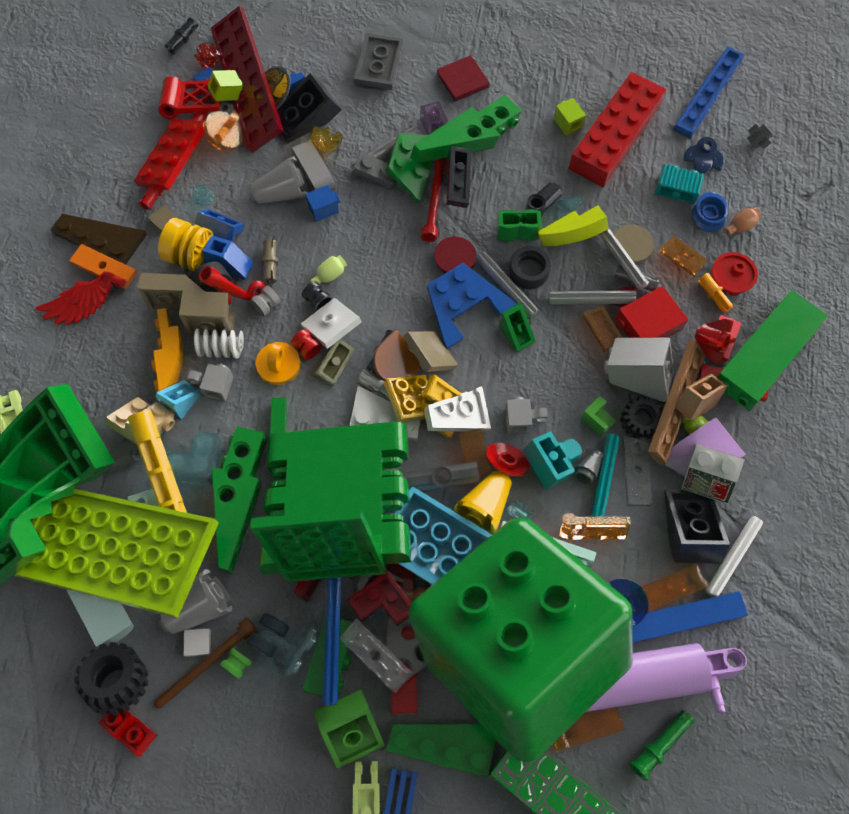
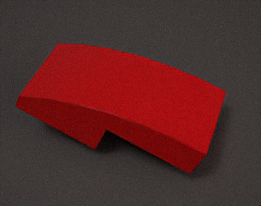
[98,710,157,757]

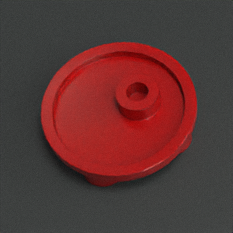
[711,252,758,296]

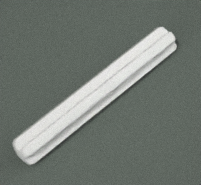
[706,516,763,597]

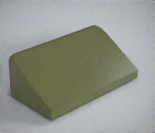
[311,339,355,386]

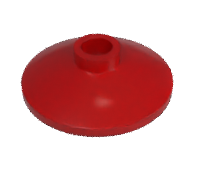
[486,443,530,477]

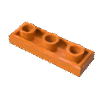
[69,244,137,290]

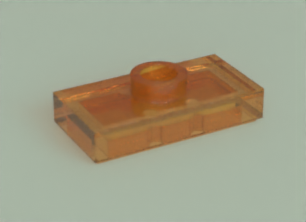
[659,235,708,277]
[582,305,623,352]
[458,429,491,477]

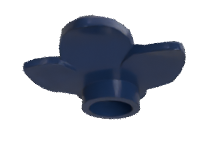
[683,137,724,174]

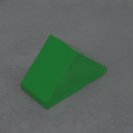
[499,303,536,352]

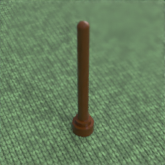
[154,617,259,708]

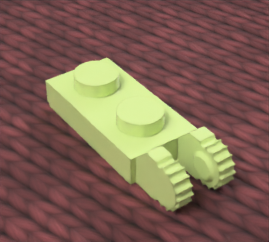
[353,761,380,814]

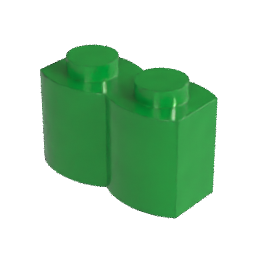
[496,209,542,242]

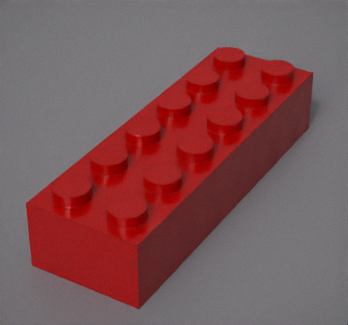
[568,71,667,188]

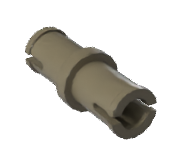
[261,239,278,284]

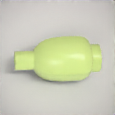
[310,255,347,284]

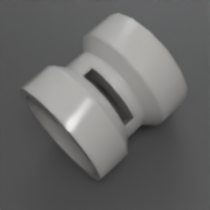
[250,286,281,316]

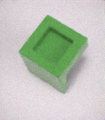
[581,396,616,437]

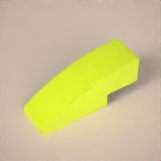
[538,205,609,247]

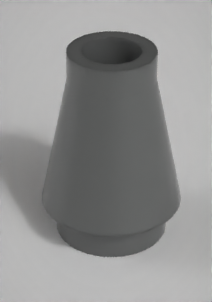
[575,449,603,484]

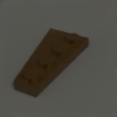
[50,214,147,265]

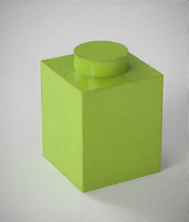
[208,70,243,101]
[553,98,586,136]

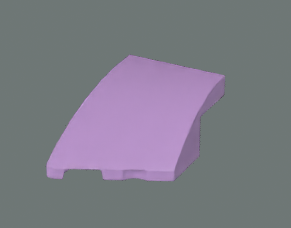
[665,418,746,477]

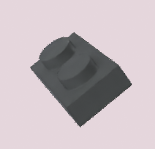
[352,151,394,189]

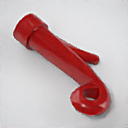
[199,265,265,305]

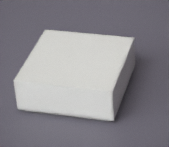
[184,629,211,657]

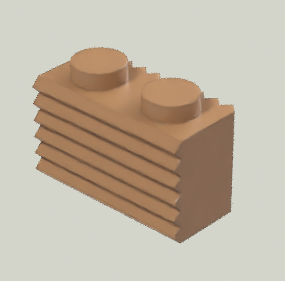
[675,374,727,420]

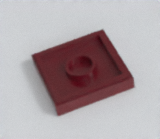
[437,55,490,102]

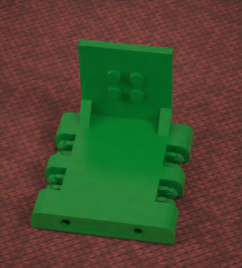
[250,422,411,582]

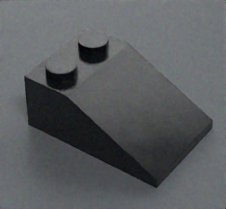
[277,73,342,143]
[664,490,730,563]

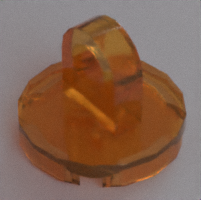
[203,110,244,151]

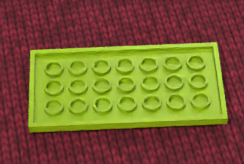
[14,489,219,618]

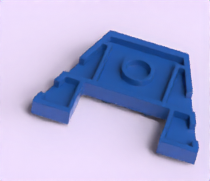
[427,263,517,349]

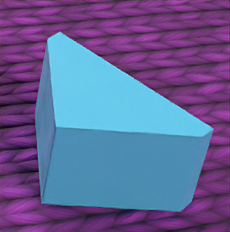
[155,380,202,420]

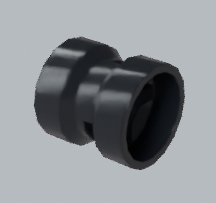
[301,281,332,311]

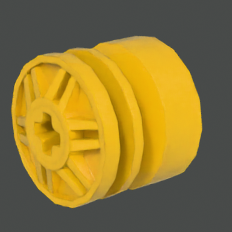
[158,218,213,271]

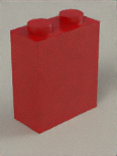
[615,286,689,338]

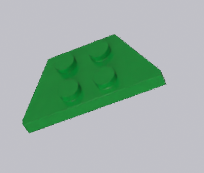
[386,134,433,204]

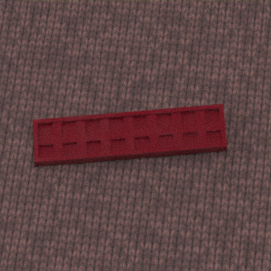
[210,6,284,153]

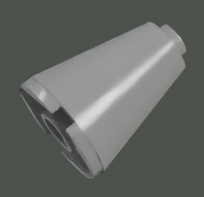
[248,156,308,204]
[159,569,233,634]

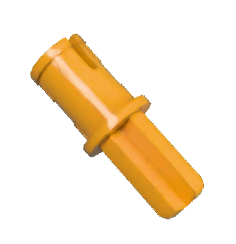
[697,273,733,313]

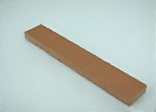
[648,340,705,465]

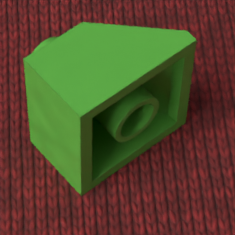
[314,690,385,769]

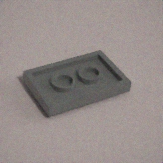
[354,33,404,90]

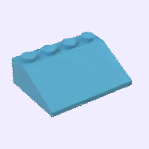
[395,486,492,585]

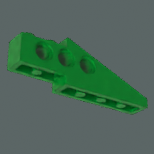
[410,95,522,163]
[212,426,267,575]

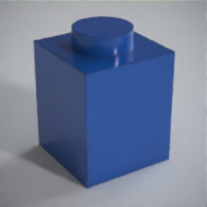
[305,185,340,222]

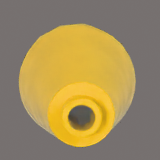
[453,471,512,534]

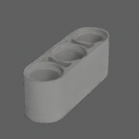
[291,140,335,191]

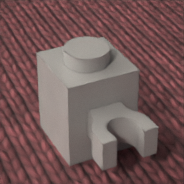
[188,364,234,402]
[505,397,547,433]

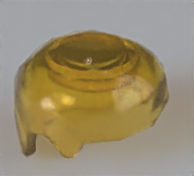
[310,127,343,153]

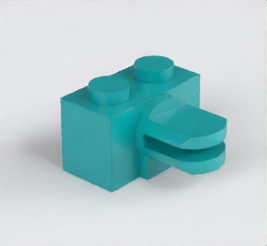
[522,431,582,490]

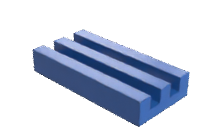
[384,769,418,814]

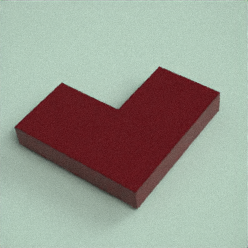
[347,570,412,627]

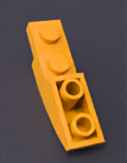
[151,308,184,392]

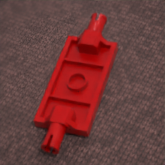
[134,112,209,210]

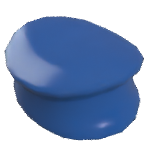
[692,192,728,232]

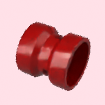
[291,329,322,360]

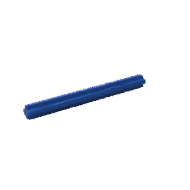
[323,578,341,706]

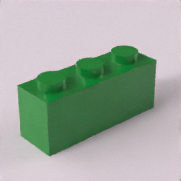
[303,616,359,698]

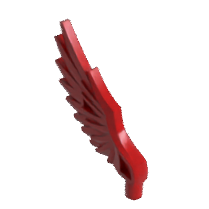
[35,271,126,325]

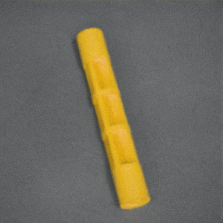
[127,410,187,513]

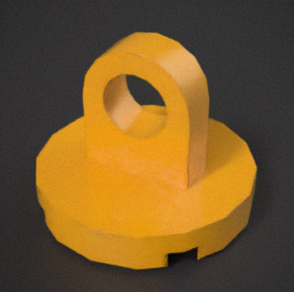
[255,342,301,386]

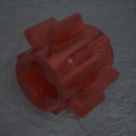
[194,43,221,68]

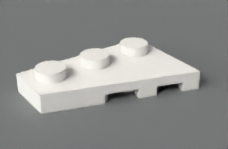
[350,386,421,441]
[424,387,491,432]

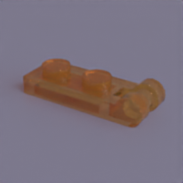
[560,513,631,539]
[636,563,709,612]
[554,707,625,751]

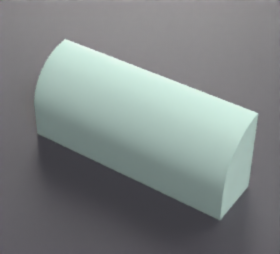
[67,590,134,648]

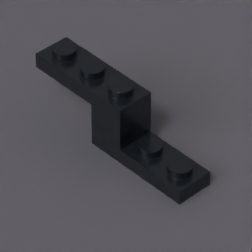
[442,146,472,208]

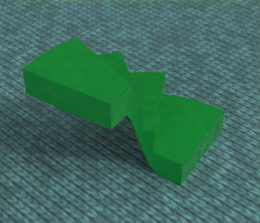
[0,384,115,586]

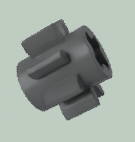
[747,124,773,150]

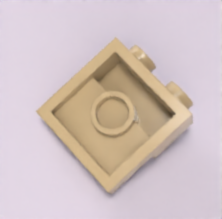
[105,397,175,444]

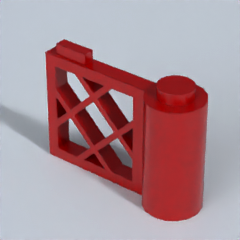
[158,76,221,119]

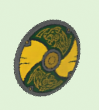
[265,66,291,109]

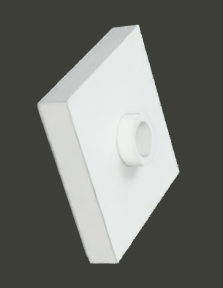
[301,298,361,349]

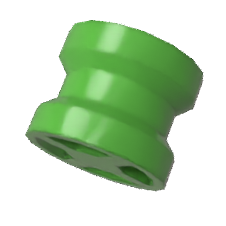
[220,648,253,679]

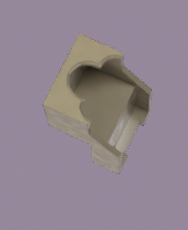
[138,273,236,336]

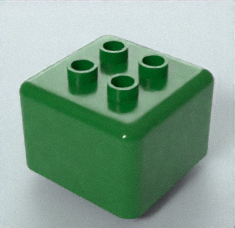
[408,517,633,762]

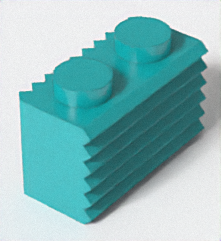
[654,164,704,204]

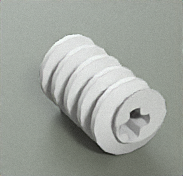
[194,329,244,359]

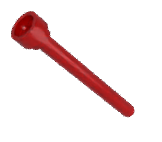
[420,158,444,242]

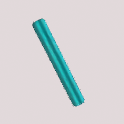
[591,434,620,522]

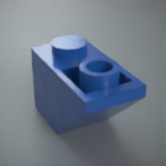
[203,235,253,280]

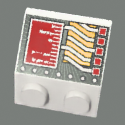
[681,444,745,504]

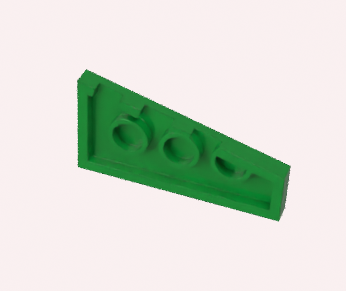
[386,724,496,778]

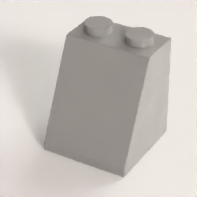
[604,338,674,402]

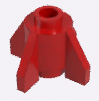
[695,318,736,364]

